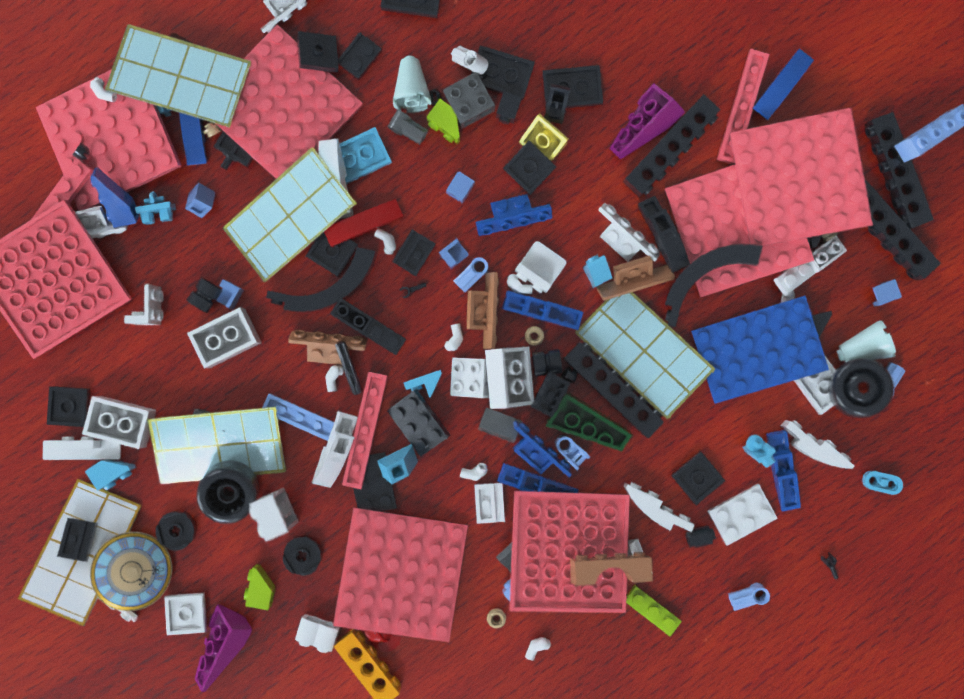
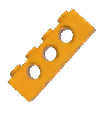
[334,629,401,699]

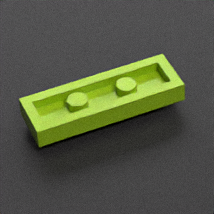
[626,585,682,636]

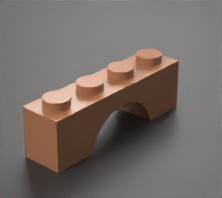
[570,552,653,586]

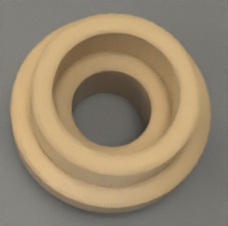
[203,122,222,138]
[525,326,544,345]
[487,608,506,628]

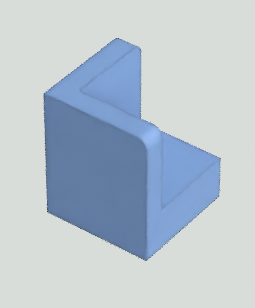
[446,172,475,204]
[185,183,215,218]
[439,239,469,269]
[217,279,244,310]
[873,279,902,306]

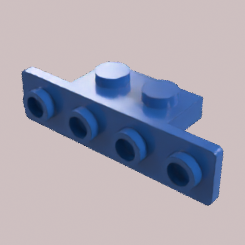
[476,194,552,236]
[513,420,572,477]

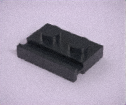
[338,32,382,80]
[392,229,436,276]
[57,518,98,562]

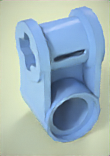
[555,435,590,470]

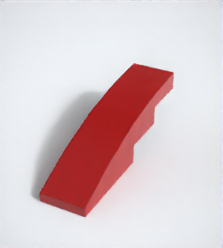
[324,199,404,247]

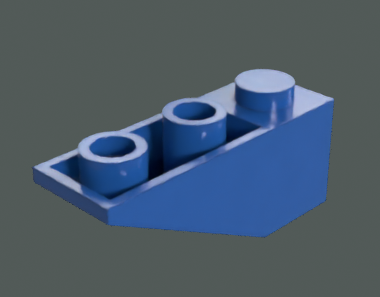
[90,167,140,228]

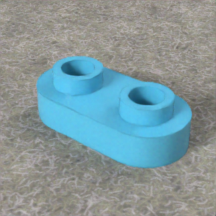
[862,470,903,495]

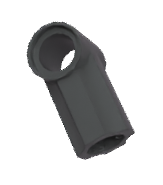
[387,110,428,145]

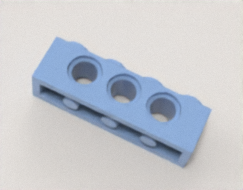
[895,104,964,162]

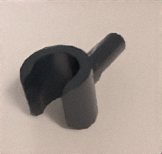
[399,282,427,298]
[821,552,839,579]

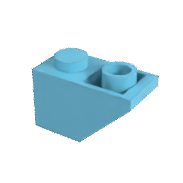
[583,255,612,288]
[377,444,418,484]
[85,459,137,491]

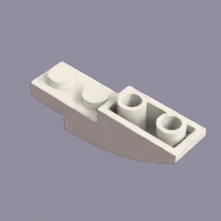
[319,138,354,218]
[774,236,847,295]
[312,411,358,488]
[780,420,854,469]
[624,482,694,532]

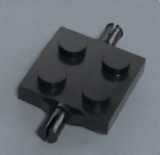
[213,131,253,171]

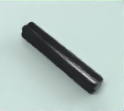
[335,341,363,395]

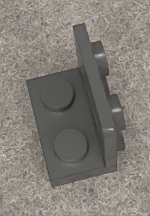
[443,72,495,129]

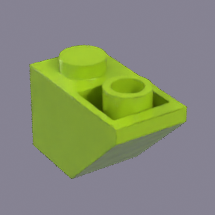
[427,99,460,144]
[244,564,276,610]

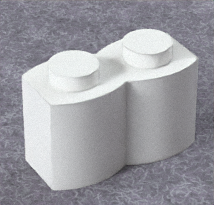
[295,614,340,653]

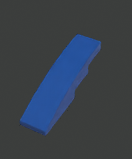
[753,48,814,120]
[179,113,208,165]
[502,291,583,330]
[766,430,801,512]
[497,463,579,493]

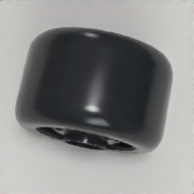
[828,358,894,418]
[196,460,259,524]

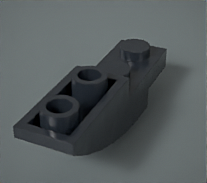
[637,196,690,273]
[330,298,407,355]

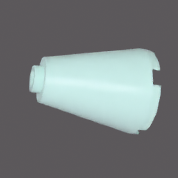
[393,56,431,113]
[836,320,896,363]

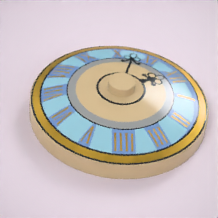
[90,532,172,611]

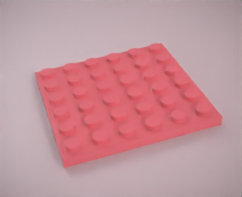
[215,25,363,180]
[36,68,181,211]
[730,108,873,246]
[665,165,814,297]
[0,200,132,359]
[509,491,630,613]
[333,508,468,642]

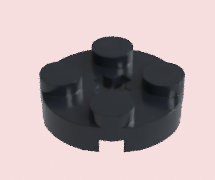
[155,511,196,551]
[283,536,322,576]

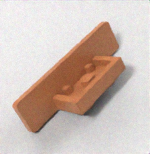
[597,256,675,301]
[467,272,499,349]
[288,330,368,365]

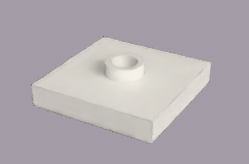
[164,592,207,635]

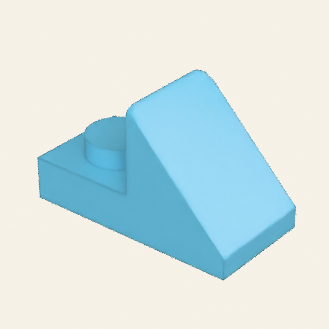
[404,370,442,398]

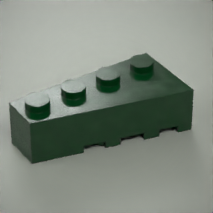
[545,391,632,451]

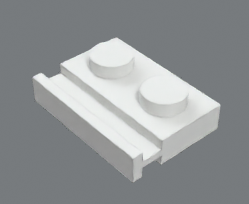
[475,483,505,524]

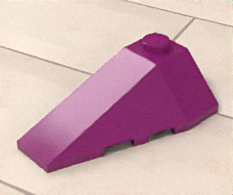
[609,84,685,159]
[195,604,252,692]

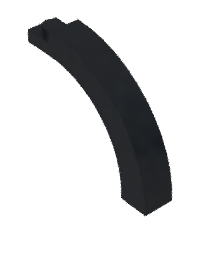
[665,244,763,327]
[266,247,377,312]

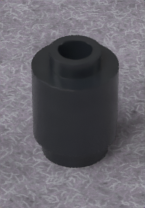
[685,525,716,548]

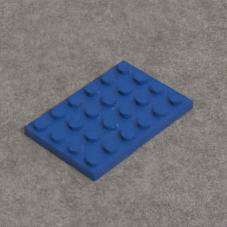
[691,296,829,404]

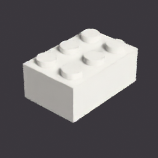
[187,307,262,368]
[485,347,534,409]
[82,396,156,449]
[250,487,299,541]

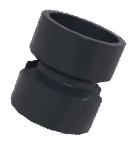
[186,277,223,313]
[532,349,562,377]

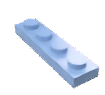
[262,393,334,441]

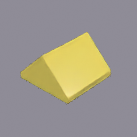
[519,114,569,162]

